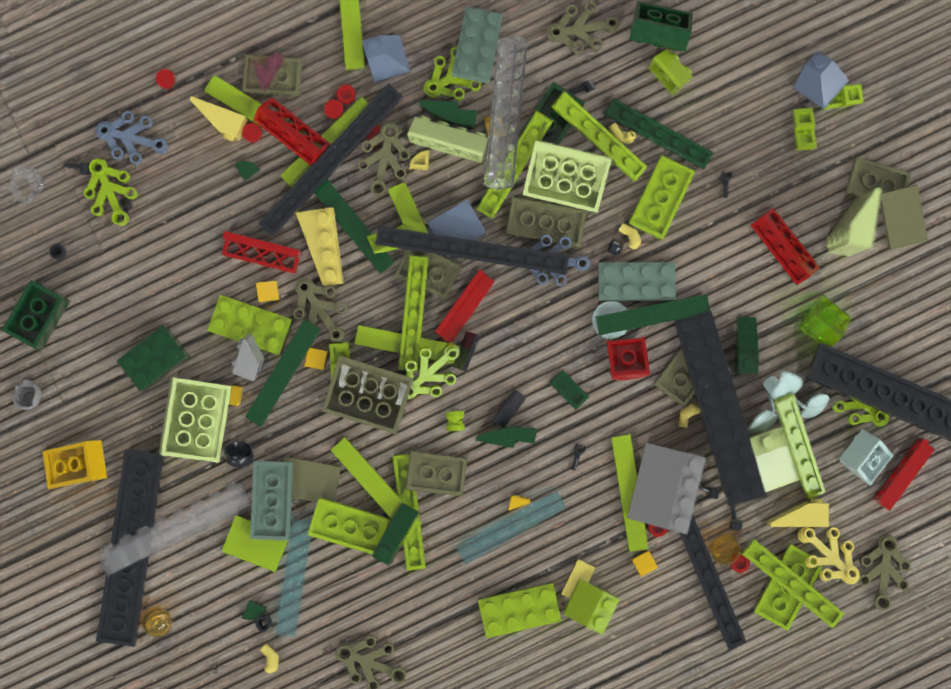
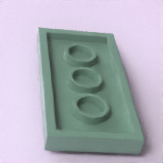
[452,7,503,83]
[598,262,676,301]
[250,461,293,540]

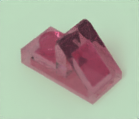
[253,52,285,92]

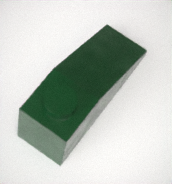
[734,317,759,375]
[371,503,419,566]

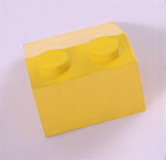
[42,440,107,489]

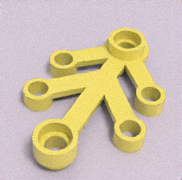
[798,527,860,584]

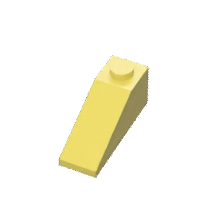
[190,96,248,142]
[766,499,829,527]

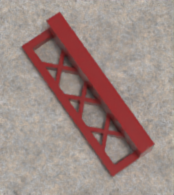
[253,97,331,166]
[750,208,820,285]
[221,231,301,274]
[435,269,495,343]
[873,438,935,511]

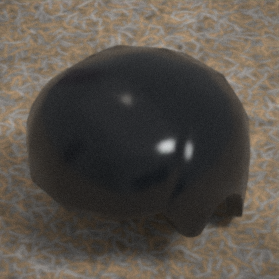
[224,442,254,468]

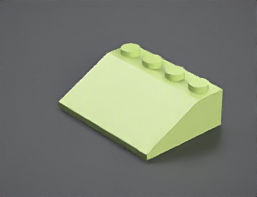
[523,140,612,212]
[826,188,881,256]
[159,377,231,462]
[749,425,800,492]

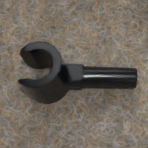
[567,80,595,94]
[64,163,91,175]
[720,170,733,198]
[119,198,133,225]
[571,443,586,471]
[698,484,719,499]
[729,506,743,531]

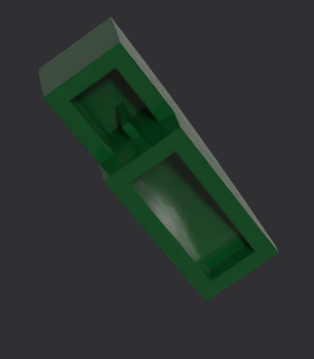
[419,100,476,129]
[476,427,537,448]

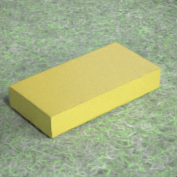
[561,559,595,598]

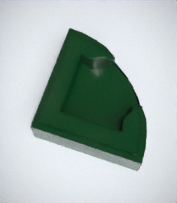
[234,161,261,181]
[241,600,268,620]

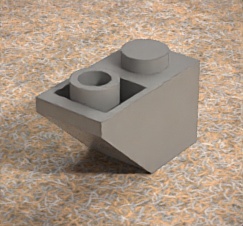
[232,333,265,381]

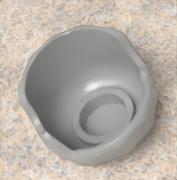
[13,379,42,410]

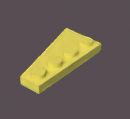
[296,207,344,286]

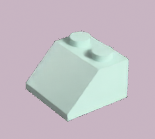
[839,429,894,486]

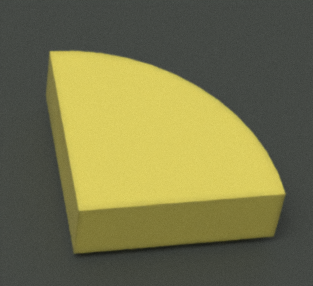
[409,150,429,170]

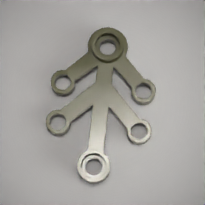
[547,2,620,55]
[358,122,410,196]
[293,278,348,342]
[858,534,911,611]
[335,635,407,689]

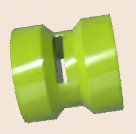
[445,411,465,431]

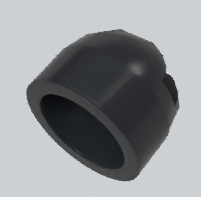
[607,238,624,255]
[49,244,67,260]
[255,615,273,632]

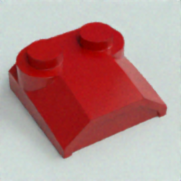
[606,337,650,381]

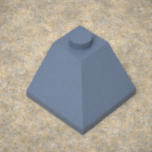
[362,35,411,83]
[794,51,849,109]

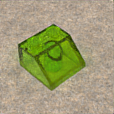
[798,294,852,347]

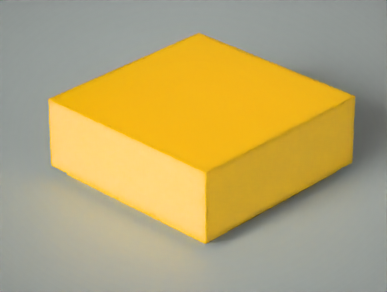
[305,348,328,370]
[632,550,658,577]

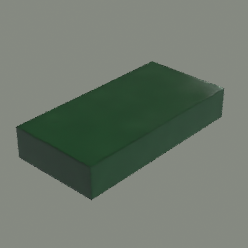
[549,370,589,410]

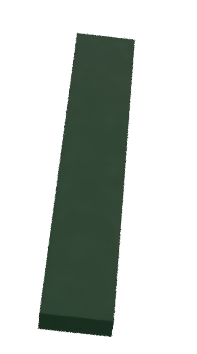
[604,98,714,170]
[315,179,395,275]
[595,294,711,336]
[245,319,321,427]

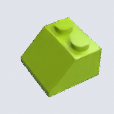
[648,49,693,96]
[563,578,620,634]

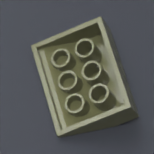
[322,355,413,434]

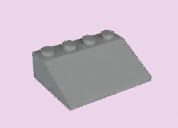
[627,443,706,534]

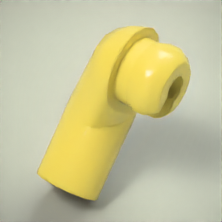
[608,123,636,144]
[619,223,641,249]
[678,403,700,428]
[260,643,279,674]

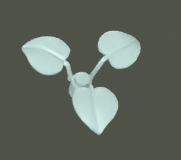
[747,372,830,433]

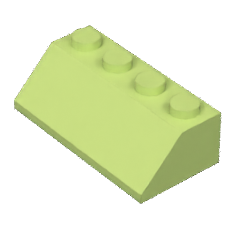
[408,116,489,163]

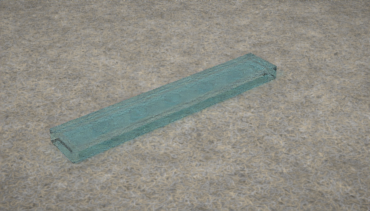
[456,491,566,564]
[276,519,312,637]

